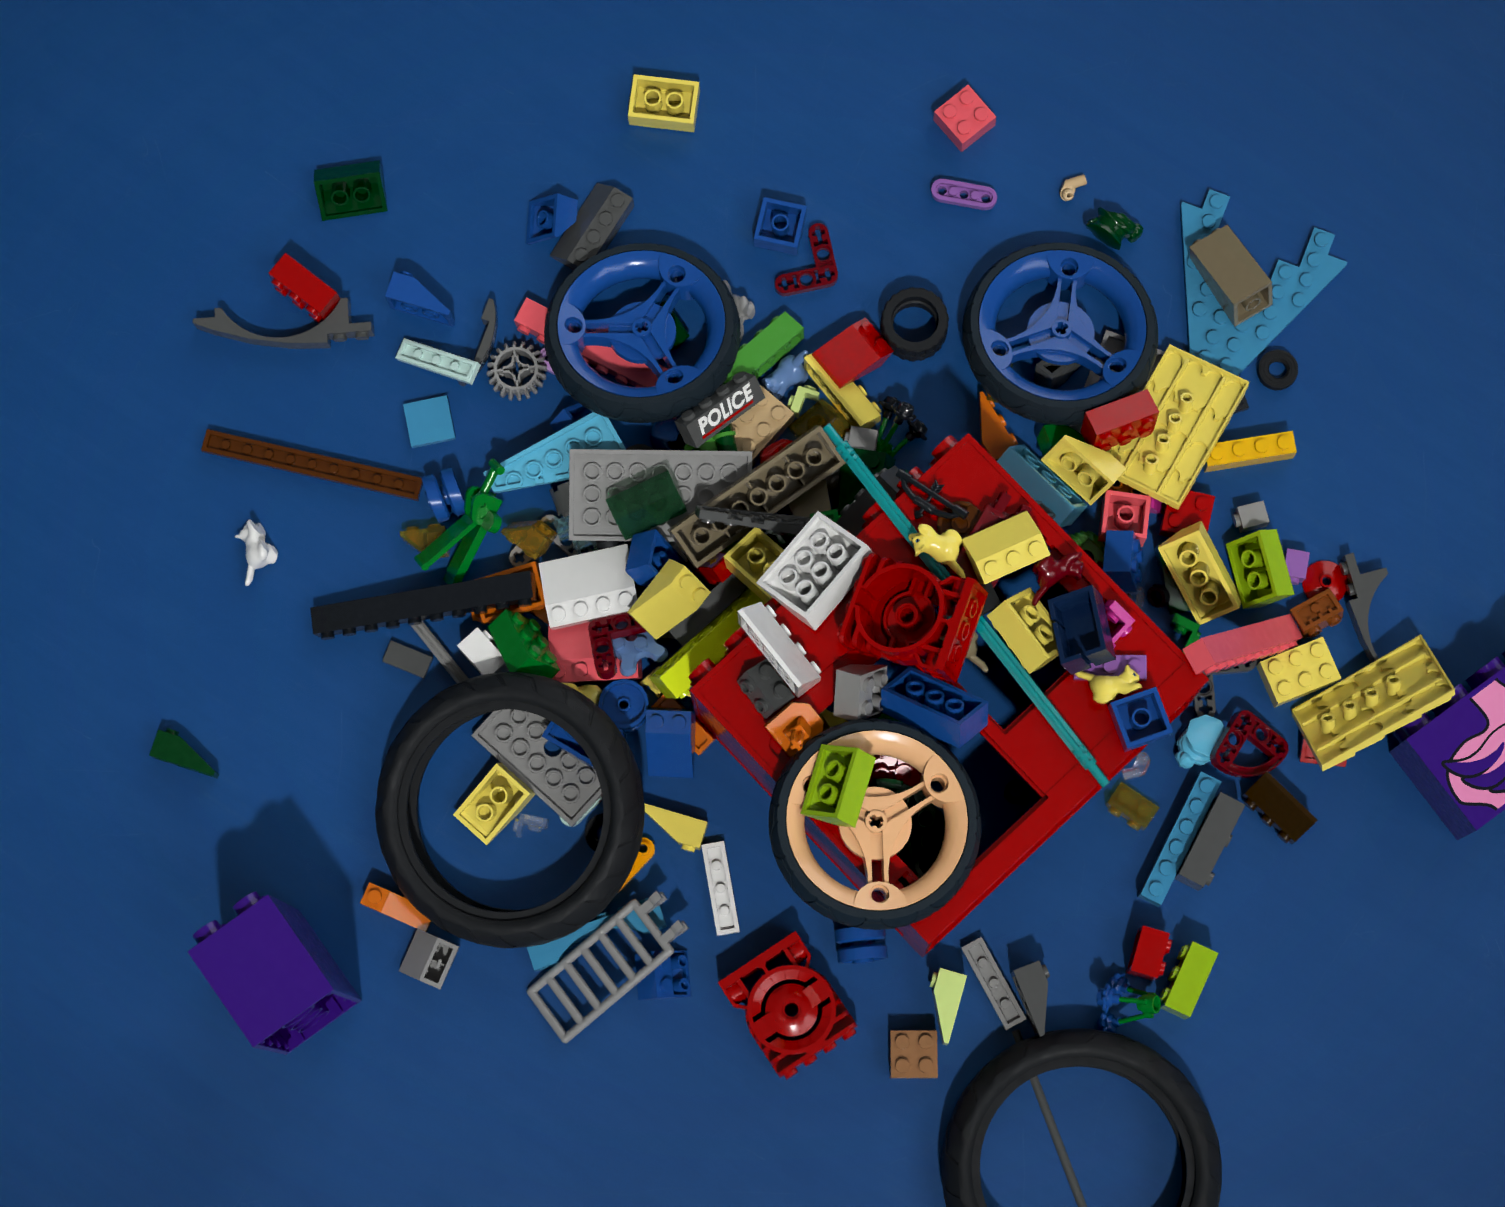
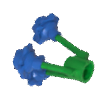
[1096,973,1161,1033]

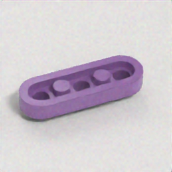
[931,179,997,210]

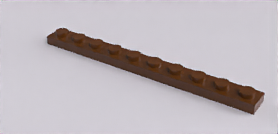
[201,429,423,501]

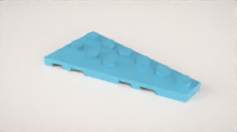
[483,412,626,494]

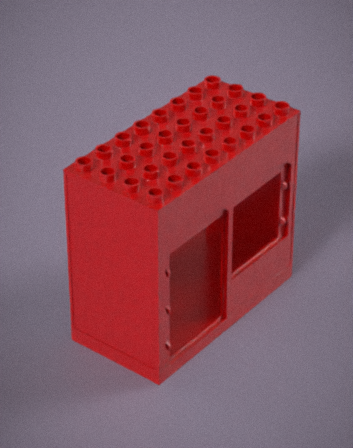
[688,433,1209,958]

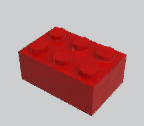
[269,253,340,323]
[1080,389,1159,452]

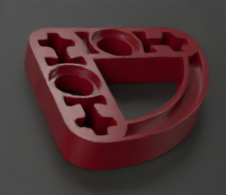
[1210,710,1289,778]

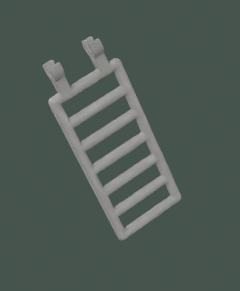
[527,891,689,1043]

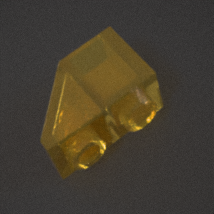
[500,520,558,560]
[400,524,450,558]

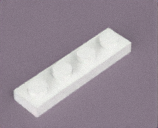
[701,841,740,936]

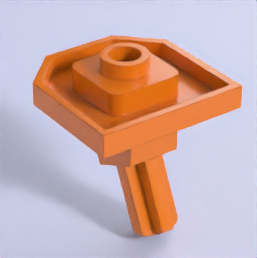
[764,702,824,758]

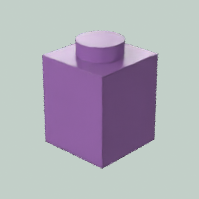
[1284,548,1310,585]

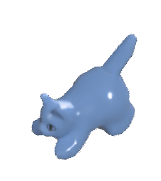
[760,350,808,400]

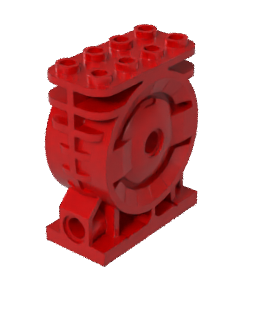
[837,553,988,683]
[718,931,858,1080]

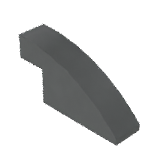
[669,573,748,646]

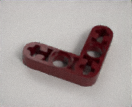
[775,223,838,296]
[588,612,647,679]

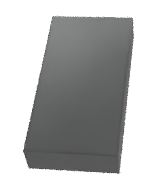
[382,641,433,679]

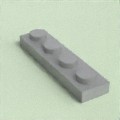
[961,937,1026,1030]

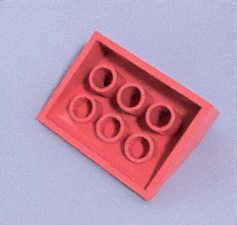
[548,622,643,683]

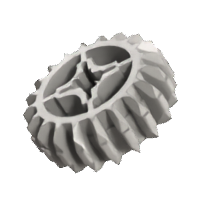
[487,341,547,401]

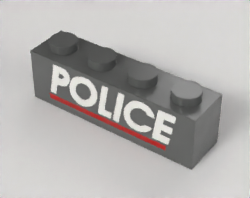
[674,371,765,448]

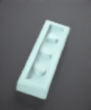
[395,338,481,385]

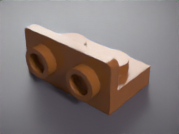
[1289,588,1344,639]

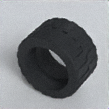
[881,287,949,361]

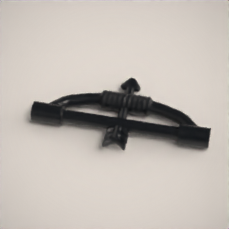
[896,468,969,520]

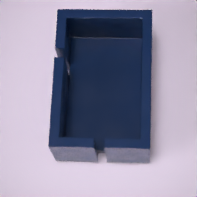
[1047,585,1116,675]

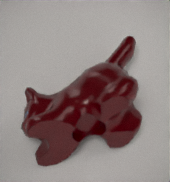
[1032,552,1084,606]

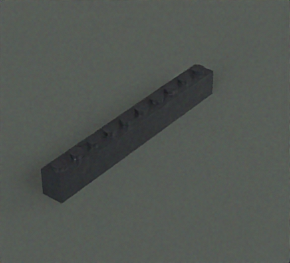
[310,570,538,640]

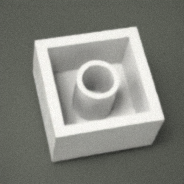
[457,627,509,675]

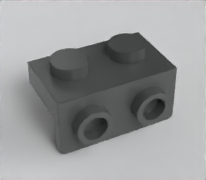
[737,659,795,719]

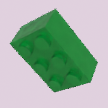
[488,609,560,679]

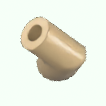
[1060,174,1087,201]

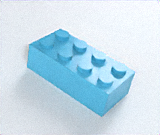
[997,444,1088,527]

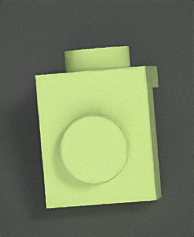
[787,385,820,418]

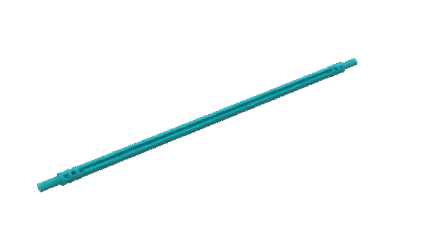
[823,423,1110,788]

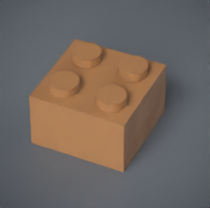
[890,1030,938,1079]

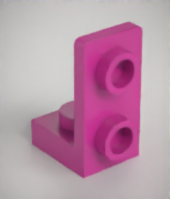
[1104,600,1135,648]

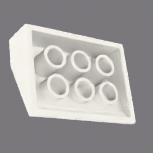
[756,511,873,631]
[538,544,639,630]
[737,602,821,698]

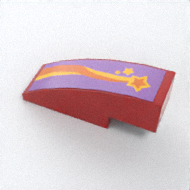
[692,552,732,586]

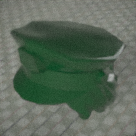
[1086,207,1143,250]

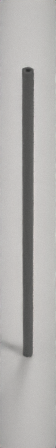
[1012,1029,1087,1207]

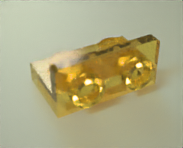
[1106,782,1160,831]

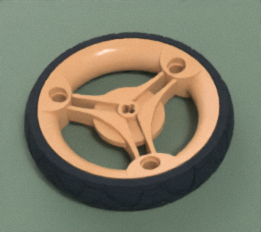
[768,718,981,930]

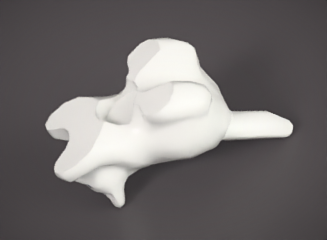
[235,519,278,586]

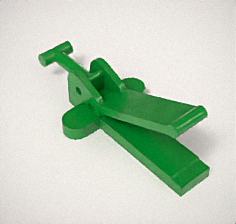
[414,459,505,584]

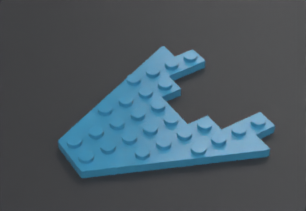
[1180,189,1347,376]

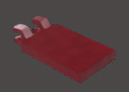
[956,492,1032,588]

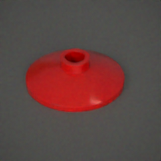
[1302,561,1348,601]

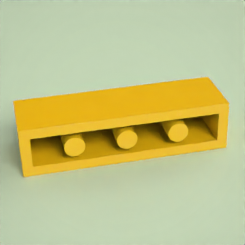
[1203,431,1297,473]

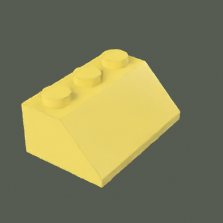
[962,511,1050,584]
[987,587,1059,674]

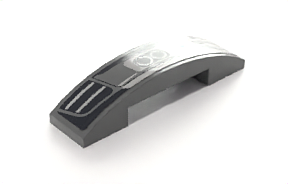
[458,298,498,386]

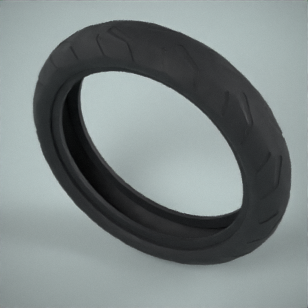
[375,672,645,948]
[941,1028,1222,1207]

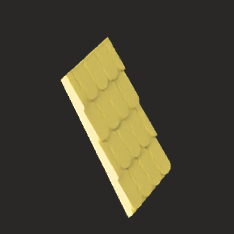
[1108,344,1250,510]
[1292,634,1455,772]

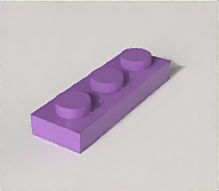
[1073,655,1147,681]

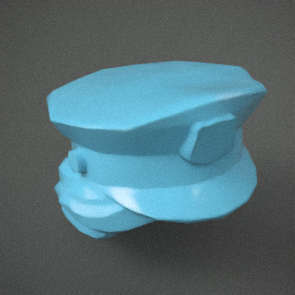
[1175,714,1225,768]

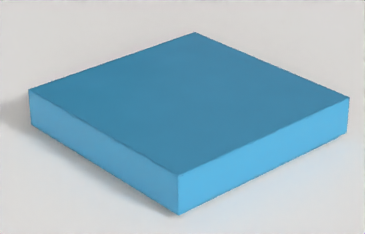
[403,395,456,448]

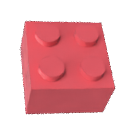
[933,85,997,152]
[1098,490,1151,547]

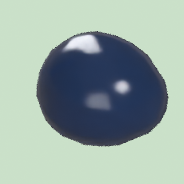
[650,418,687,450]

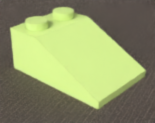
[929,968,967,1046]

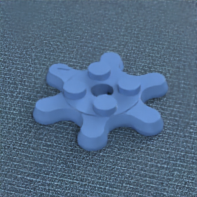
[592,620,668,676]

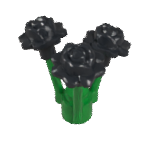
[876,396,928,458]

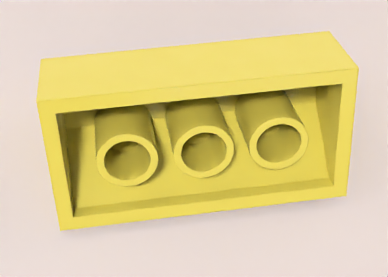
[804,353,882,429]
[1158,521,1241,625]

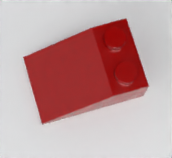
[812,318,894,388]

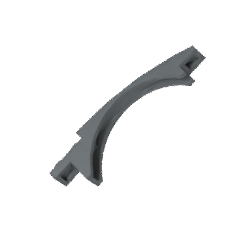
[193,298,375,349]
[1339,553,1388,663]

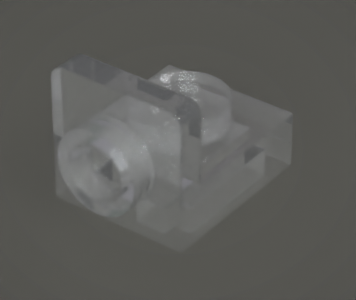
[513,813,549,838]

